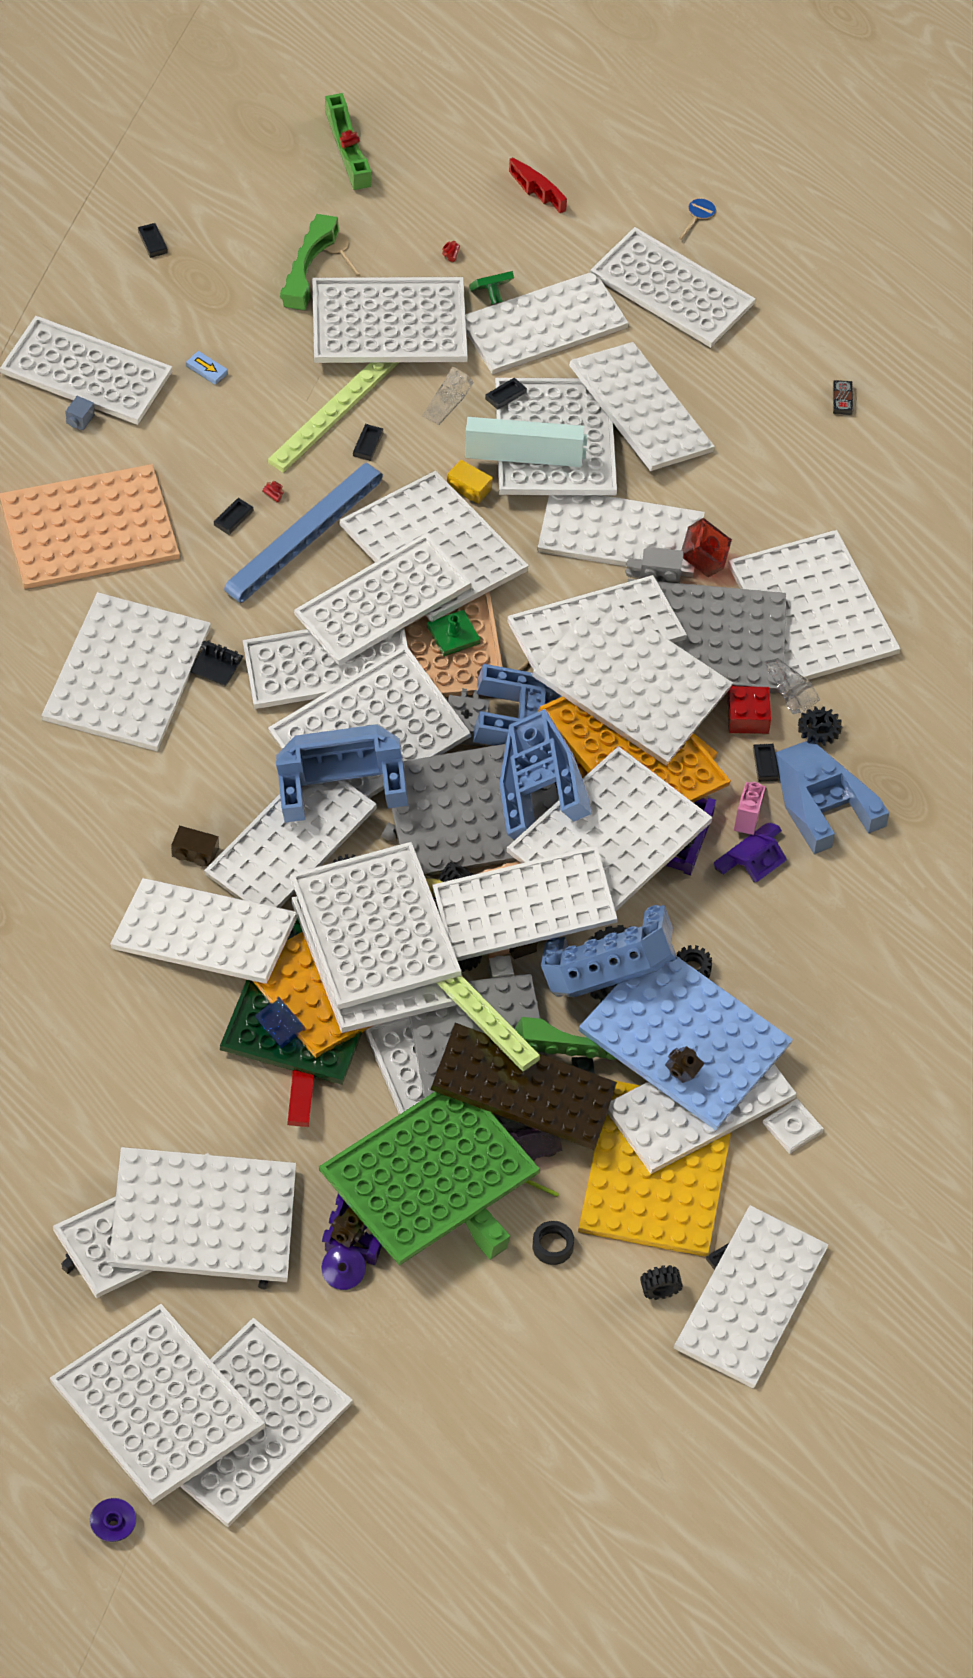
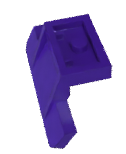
[714,823,787,882]

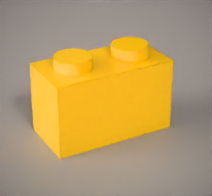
[447,459,493,504]

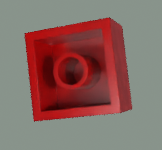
[727,686,771,734]

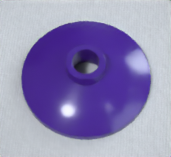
[321,1245,366,1290]
[90,1498,136,1542]

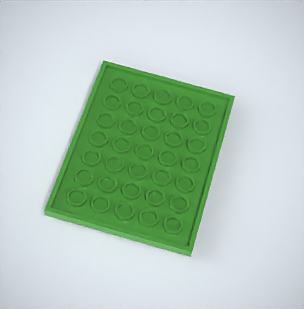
[319,1092,540,1266]

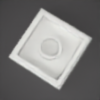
[763,1098,824,1154]

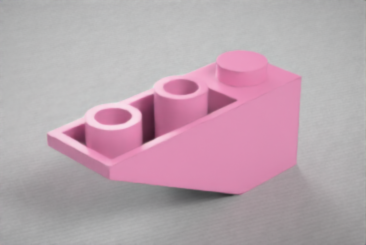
[734,782,766,835]

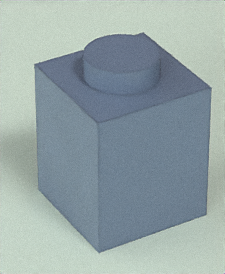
[65,395,95,430]

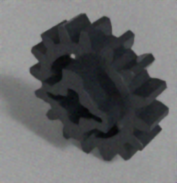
[798,706,842,746]

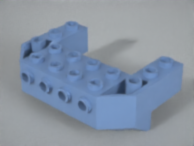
[276,724,408,823]
[541,905,677,997]

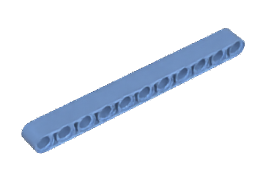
[224,463,383,603]

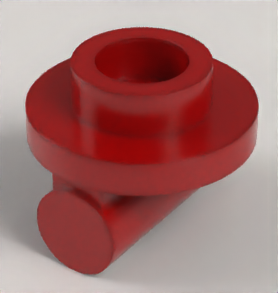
[339,130,360,149]
[442,241,460,262]
[262,481,284,502]

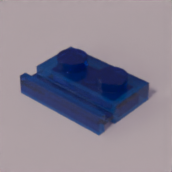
[255,997,306,1049]

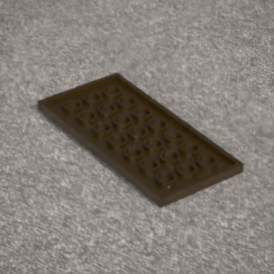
[430,1022,617,1150]

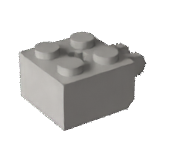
[625,547,683,583]
[448,688,489,747]

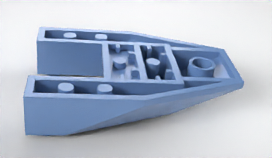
[473,664,562,746]
[499,709,592,841]
[775,741,889,854]

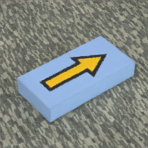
[186,351,228,385]

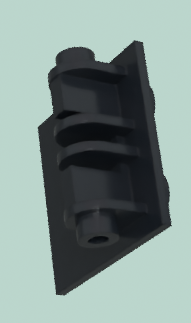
[190,640,244,686]

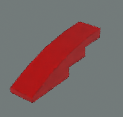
[509,157,567,214]
[287,1070,314,1127]

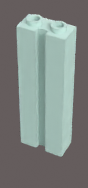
[465,417,588,467]

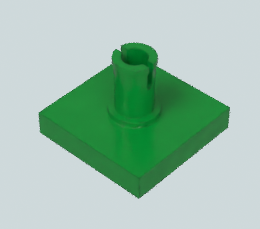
[469,271,514,305]
[427,610,480,657]

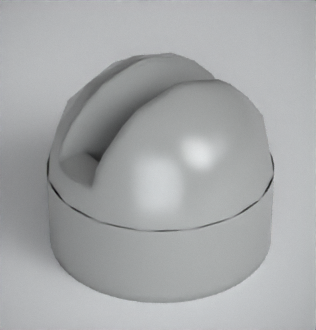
[381,823,397,841]

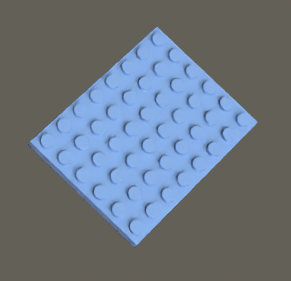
[578,957,793,1130]

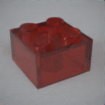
[681,518,732,578]

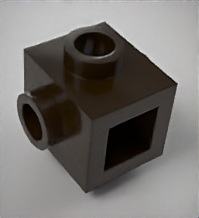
[665,1046,705,1083]
[331,1207,365,1248]

